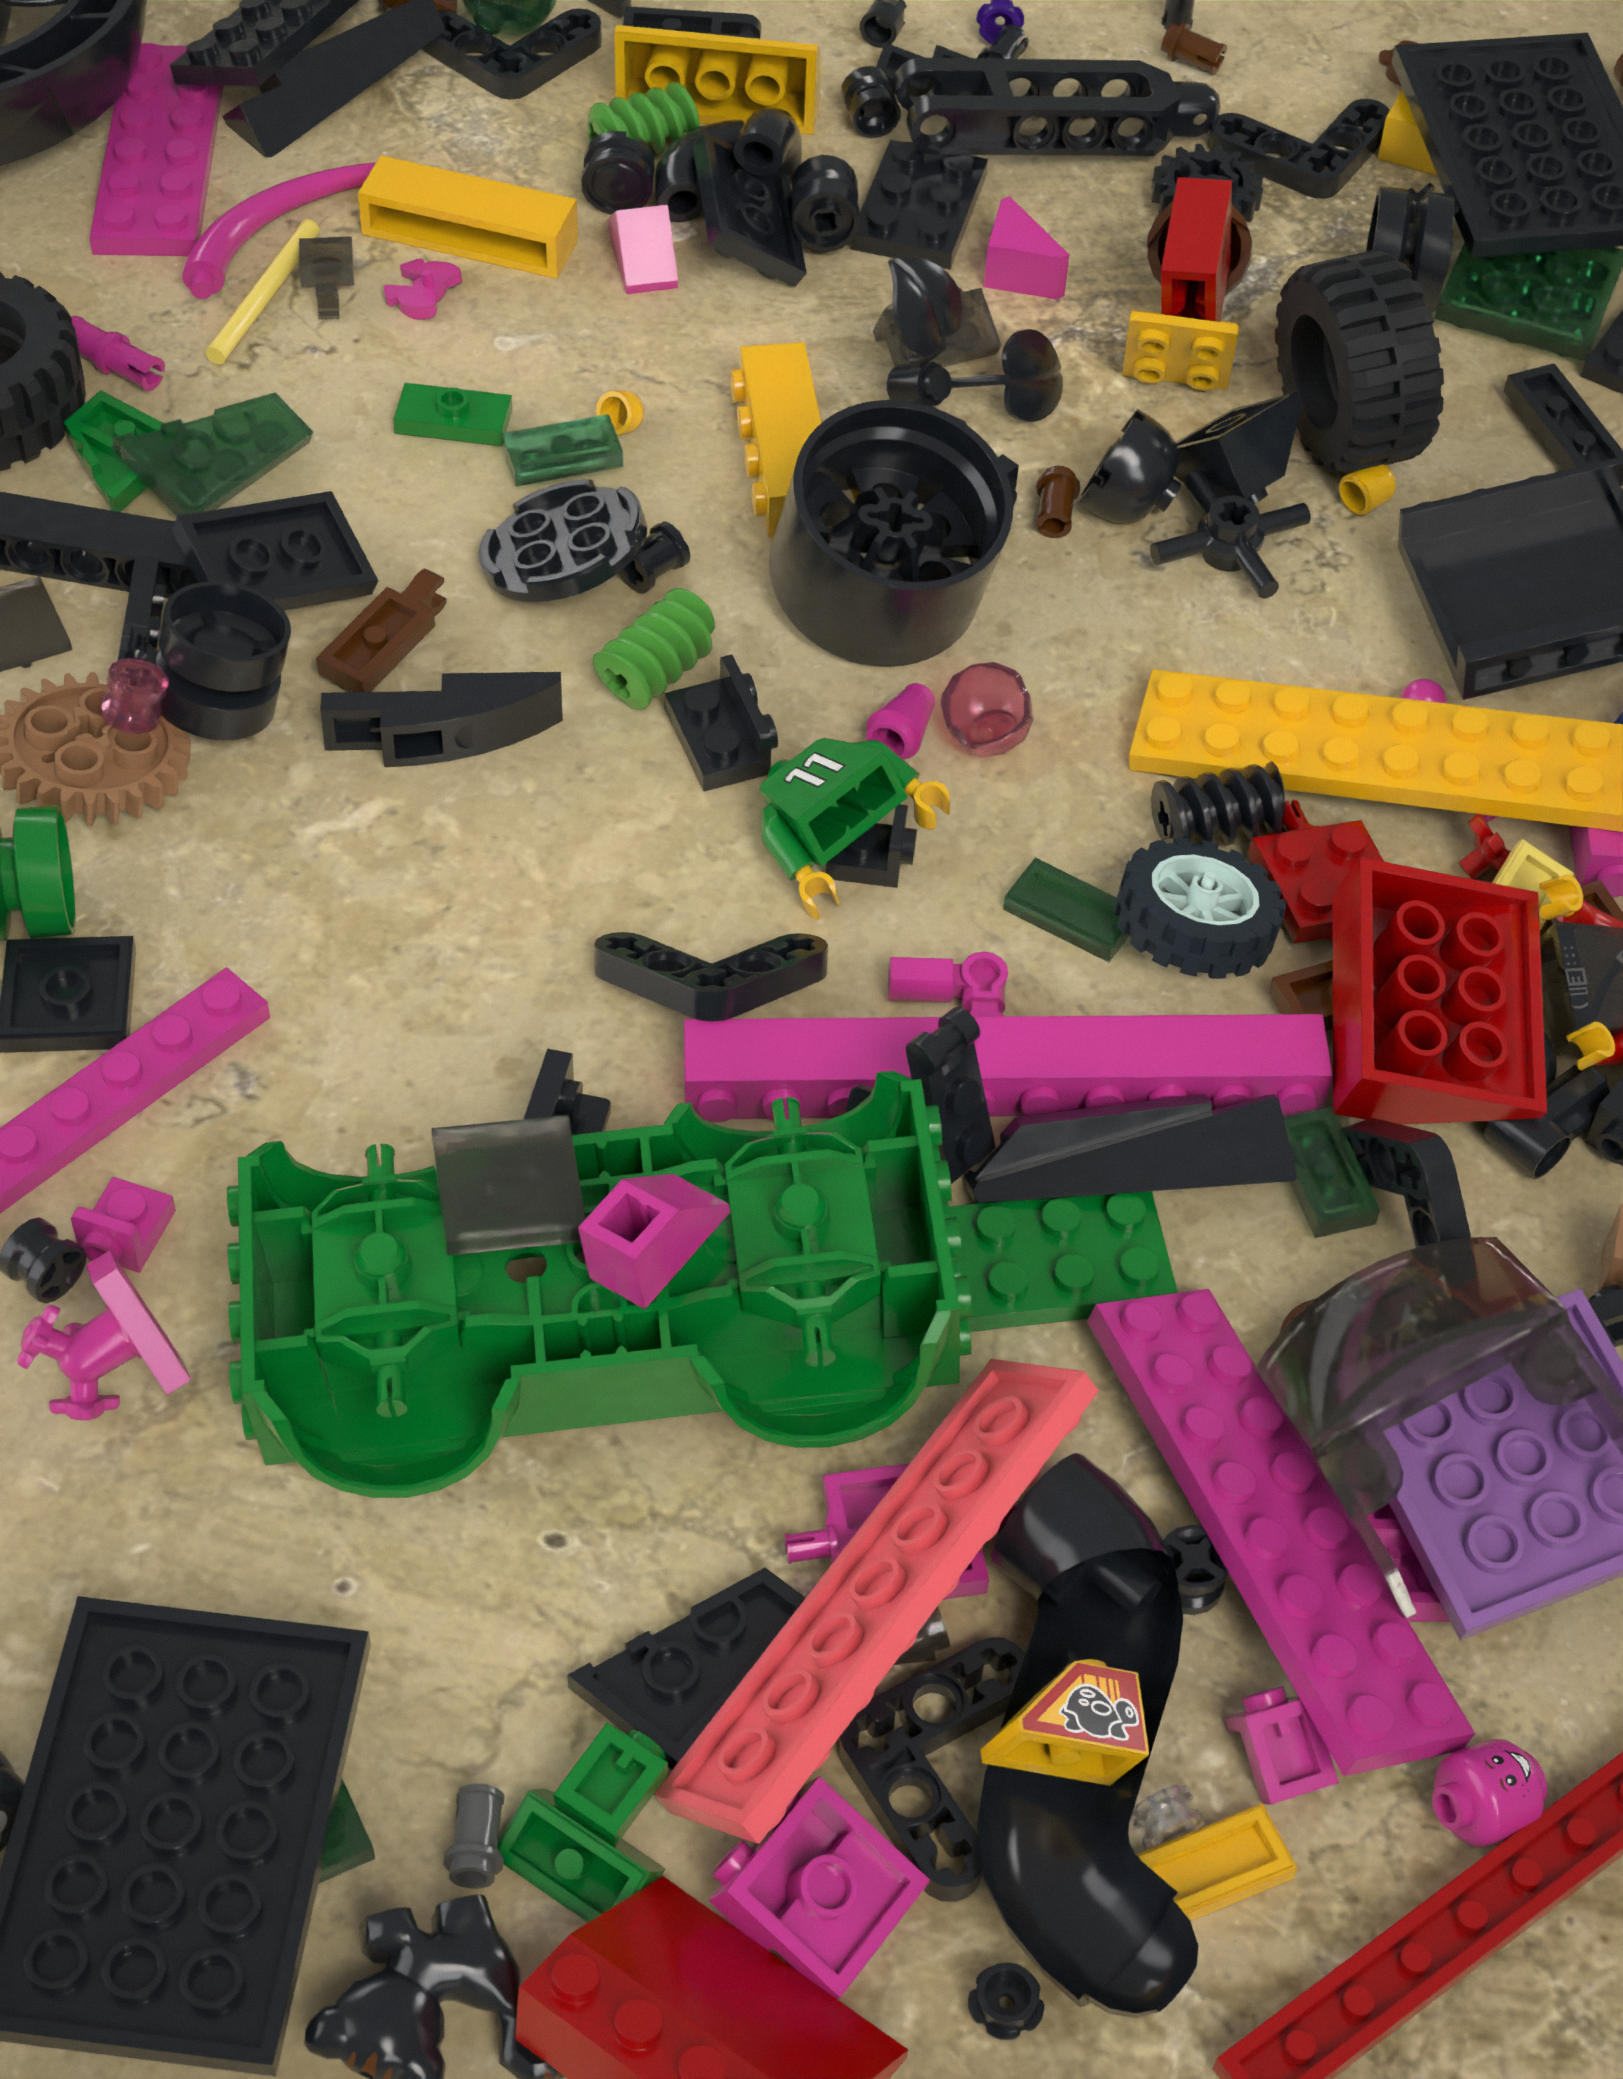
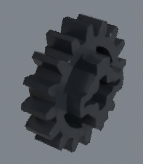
[1151,144,1263,223]

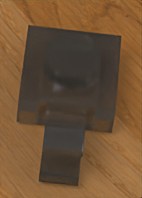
[299,236,354,319]

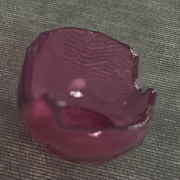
[941,662,1034,758]

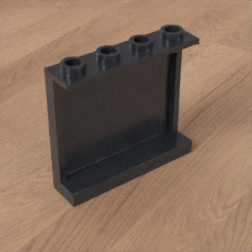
[1398,457,1623,700]

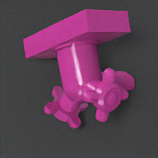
[17,1250,191,1421]

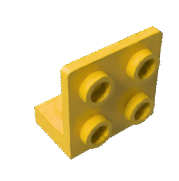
[1122,309,1239,390]

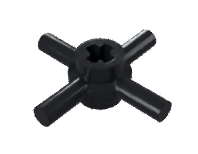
[1150,470,1311,599]

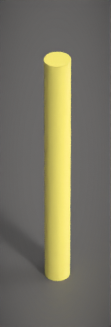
[205,219,320,365]

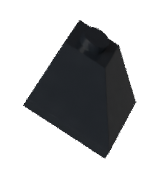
[1175,392,1302,503]

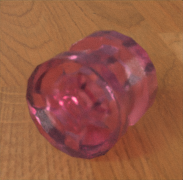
[100,658,169,734]

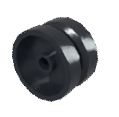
[1366,186,1455,312]

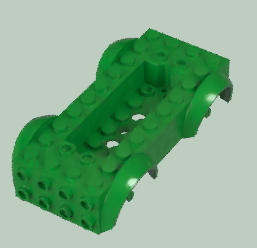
[227,1071,972,1498]

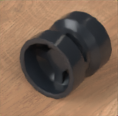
[841,66,901,138]

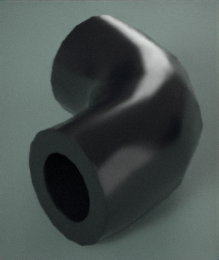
[733,108,802,184]
[654,119,744,223]

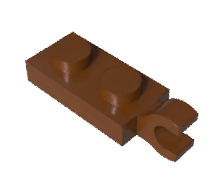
[316,568,447,692]

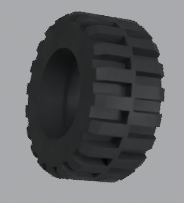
[1275,250,1444,475]
[0,272,86,471]

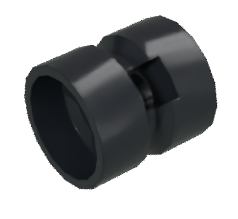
[791,155,859,252]

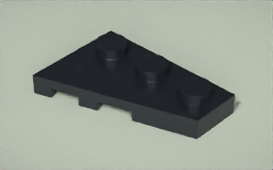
[567,1568,805,1770]

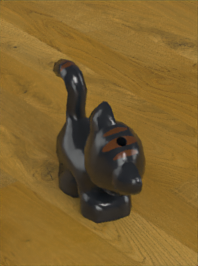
[304,1894,564,2079]

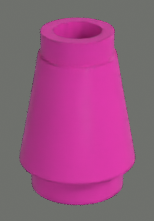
[866,683,936,760]

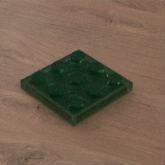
[1434,243,1623,361]

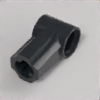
[1484,1065,1610,1180]

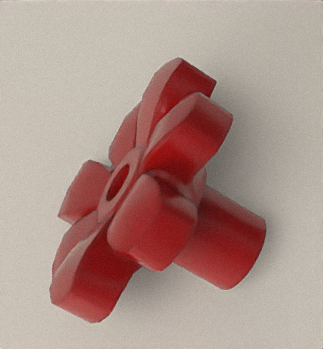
[1458,814,1511,880]

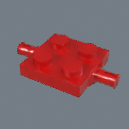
[1247,799,1384,944]

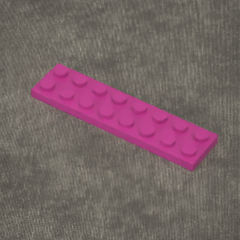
[1087,1289,1475,1776]

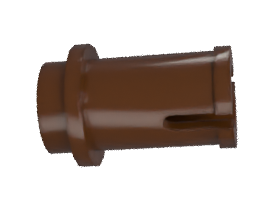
[1161,22,1227,75]
[1036,465,1080,538]

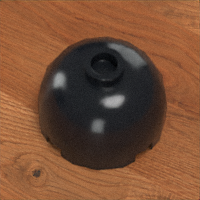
[1077,408,1182,524]

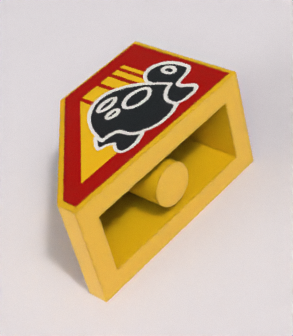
[980,1659,1149,1786]

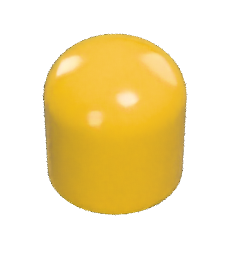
[1339,464,1396,516]

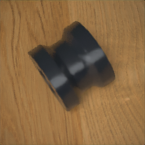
[0,1217,86,1303]
[1160,1525,1228,1615]

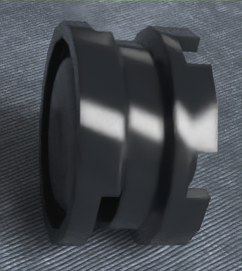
[581,131,655,215]

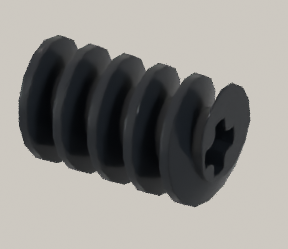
[1151,761,1285,846]

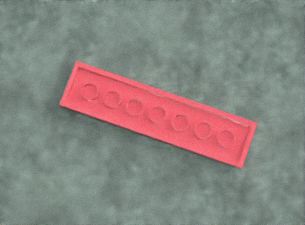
[654,1359,1099,1844]

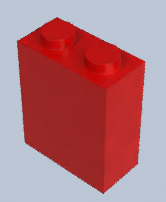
[1161,177,1232,322]

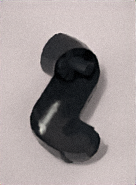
[977,1453,1199,2018]

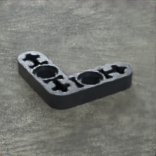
[422,8,602,100]
[1208,99,1390,199]
[594,932,828,1021]
[1337,1118,1485,1324]
[838,1637,1025,1902]

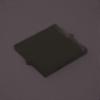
[0,576,72,672]

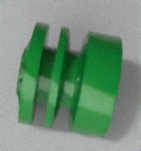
[0,805,76,941]

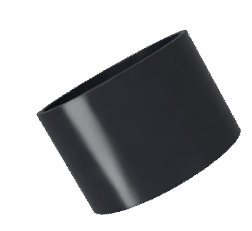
[769,400,1014,667]

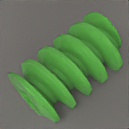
[587,82,700,155]
[593,588,715,710]

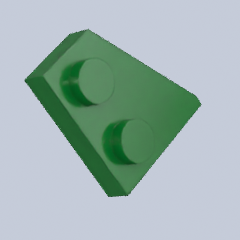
[64,390,188,512]

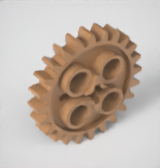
[0,672,191,826]

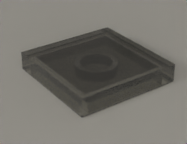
[431,1115,586,1256]

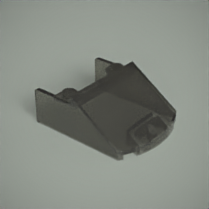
[1255,1237,1623,1618]

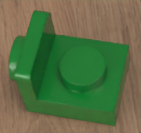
[553,1723,669,1845]

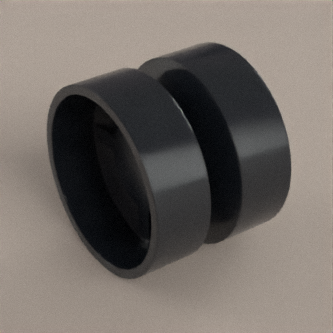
[151,582,291,740]

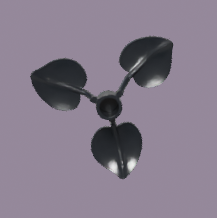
[887,257,1063,425]

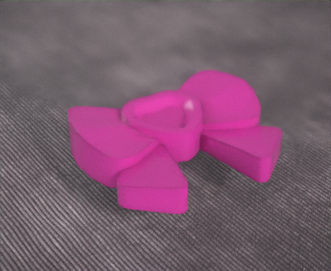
[383,258,463,320]

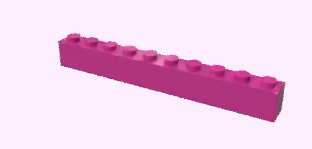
[684,1014,1333,1122]

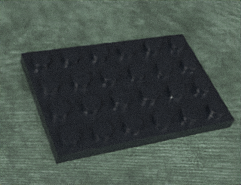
[1392,32,1623,257]
[0,1596,371,2077]

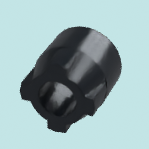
[859,0,907,48]

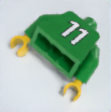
[759,738,950,919]

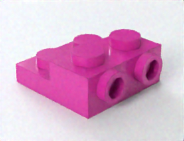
[708,1776,931,1999]

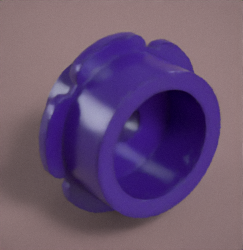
[976,0,1024,44]

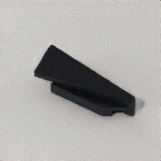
[222,0,445,158]
[964,1094,1297,1203]

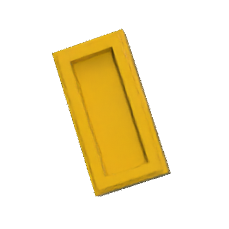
[1136,1803,1298,1921]

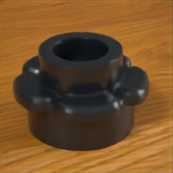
[968,1963,1044,2041]

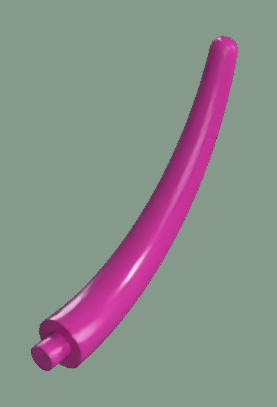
[182,162,376,299]

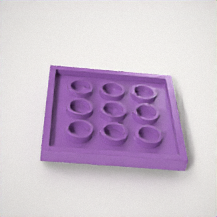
[1331,1288,1623,1641]

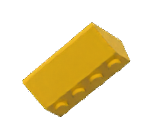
[614,25,822,135]

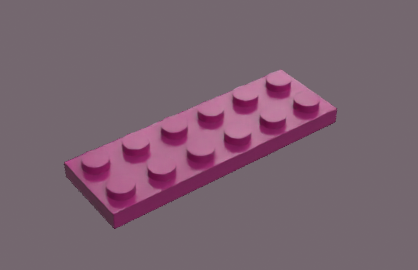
[90,43,224,256]

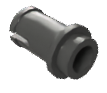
[443,1784,505,1889]

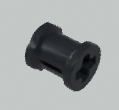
[619,521,691,593]

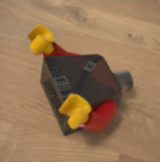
[1539,874,1623,1071]

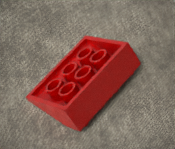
[1332,857,1547,1125]
[515,1876,909,2079]

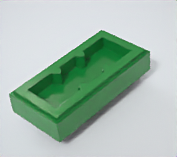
[393,382,513,446]

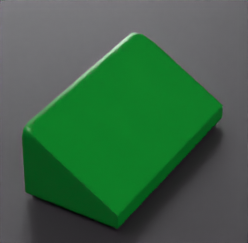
[497,1789,665,1922]

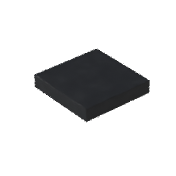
[0,936,136,1053]

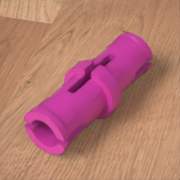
[71,315,165,391]

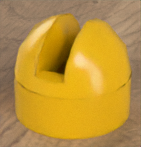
[596,390,645,435]

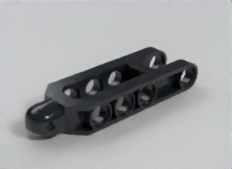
[893,58,1221,156]

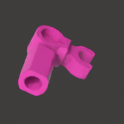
[888,951,1008,1017]

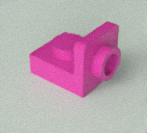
[71,1177,176,1273]
[1224,1686,1339,1805]

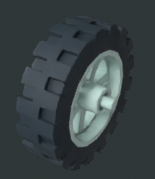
[1114,838,1286,979]

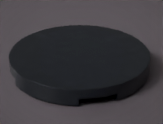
[478,479,647,602]

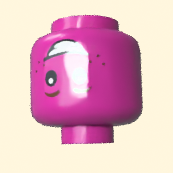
[1432,1739,1547,1847]

